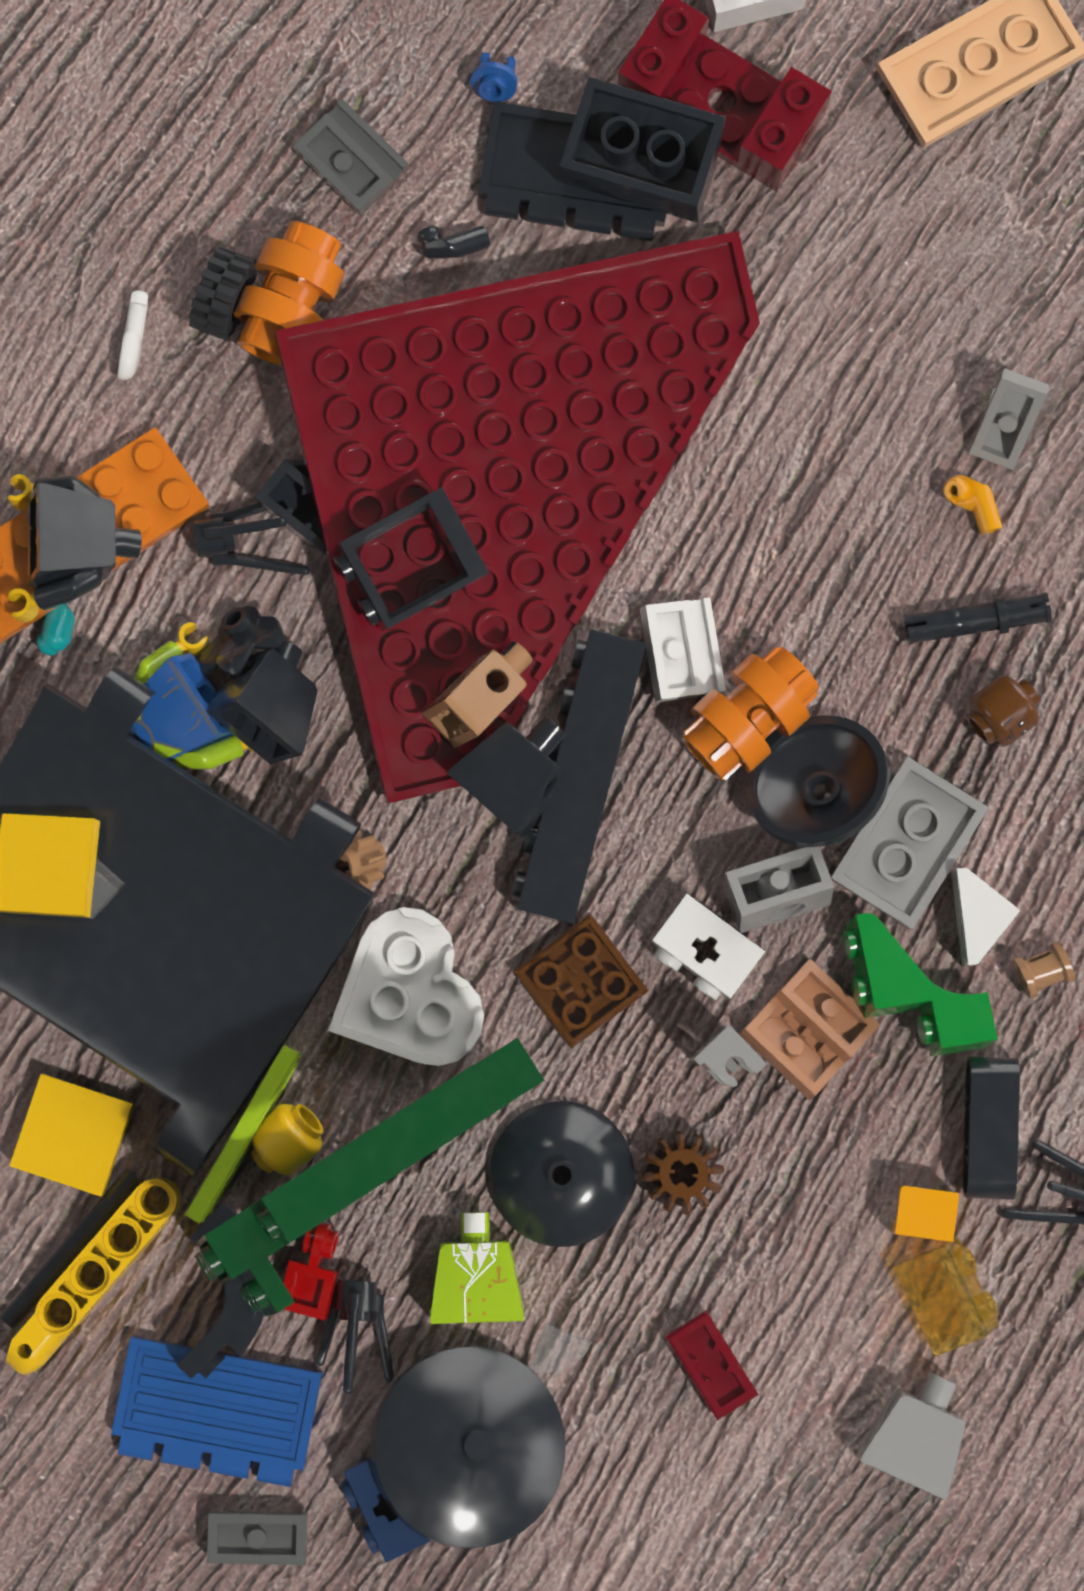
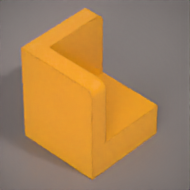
[890,1185,959,1242]

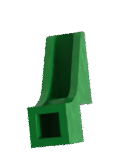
[842,913,998,1057]

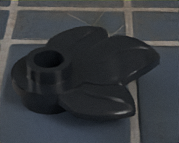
[199,606,283,678]

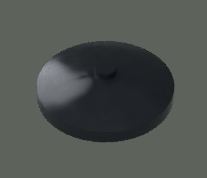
[370,1347,566,1548]

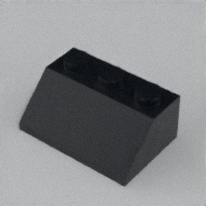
[559,77,726,223]

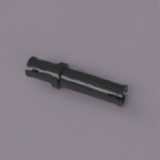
[904,592,1052,645]

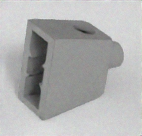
[855,1372,966,1500]

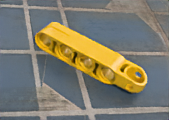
[6,1177,182,1375]

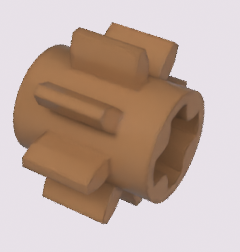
[335,830,387,888]

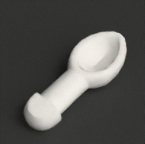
[117,290,148,380]

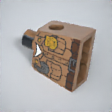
[422,641,533,748]

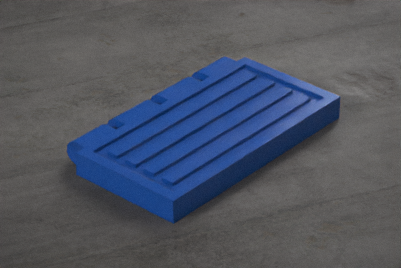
[111,1336,323,1487]

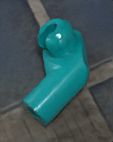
[36,603,75,656]

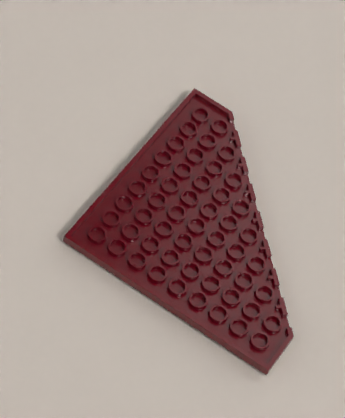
[274,231,760,804]

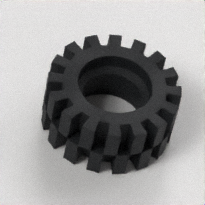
[189,246,257,341]

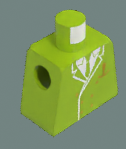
[430,1212,524,1324]

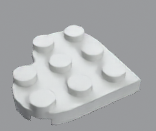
[328,907,484,1066]

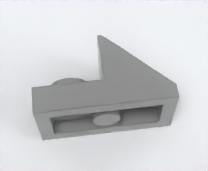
[969,368,1049,470]

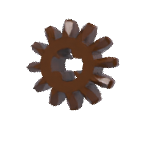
[641,1131,724,1215]

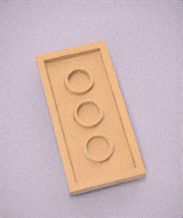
[876,0,1084,148]

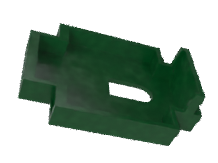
[194,1037,545,1317]

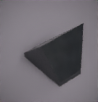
[254,459,327,557]

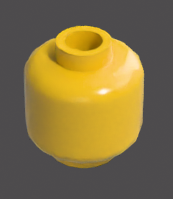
[251,1103,324,1176]

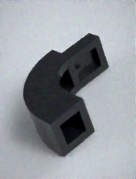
[177,1202,264,1380]

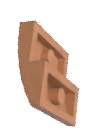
[739,959,880,1100]

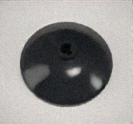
[746,715,890,847]
[489,1101,634,1247]

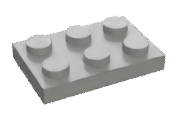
[831,756,989,930]

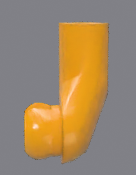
[943,475,1003,535]

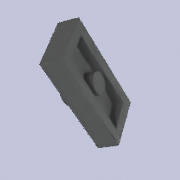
[207,1511,308,1565]

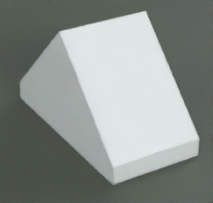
[951,868,1020,967]

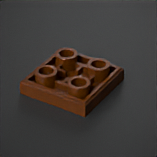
[514,914,649,1049]

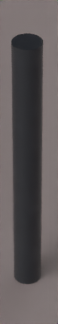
[0,1168,142,1329]

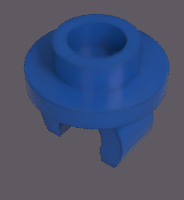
[470,52,518,102]

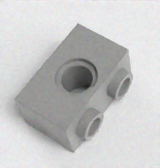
[724,847,834,933]

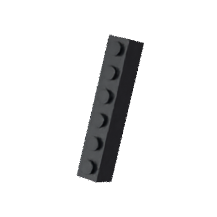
[511,629,646,926]

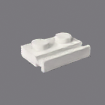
[640,598,726,702]

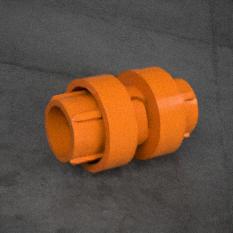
[234,221,345,366]
[681,647,819,780]

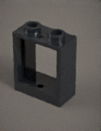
[333,487,489,631]

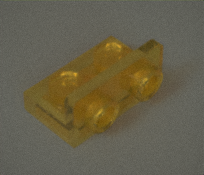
[893,1236,998,1357]

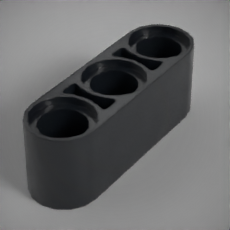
[963,1057,1020,1200]

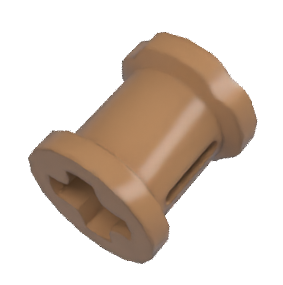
[1013,941,1075,999]

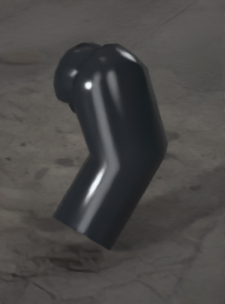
[417,225,490,260]

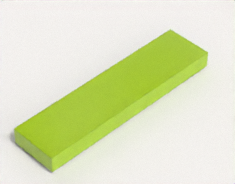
[185,1045,302,1224]

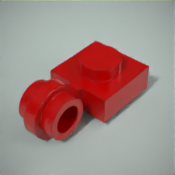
[283,1222,339,1320]

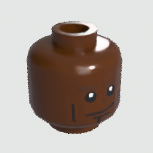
[966,675,1041,747]

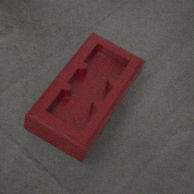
[665,1310,759,1421]

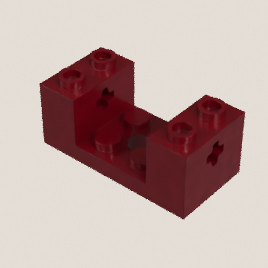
[618,0,832,192]

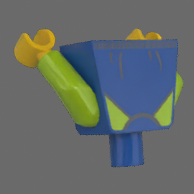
[131,622,254,769]

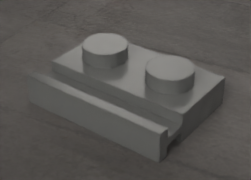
[293,98,409,216]

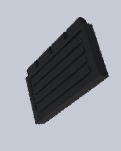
[478,102,666,242]

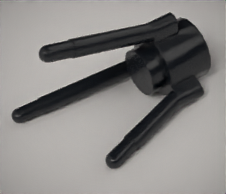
[194,502,310,575]
[1000,1140,1084,1225]
[316,1280,394,1394]

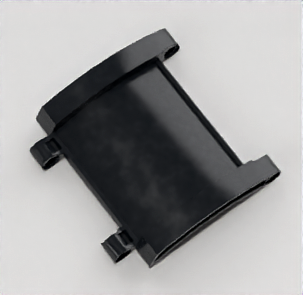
[0,667,375,1177]

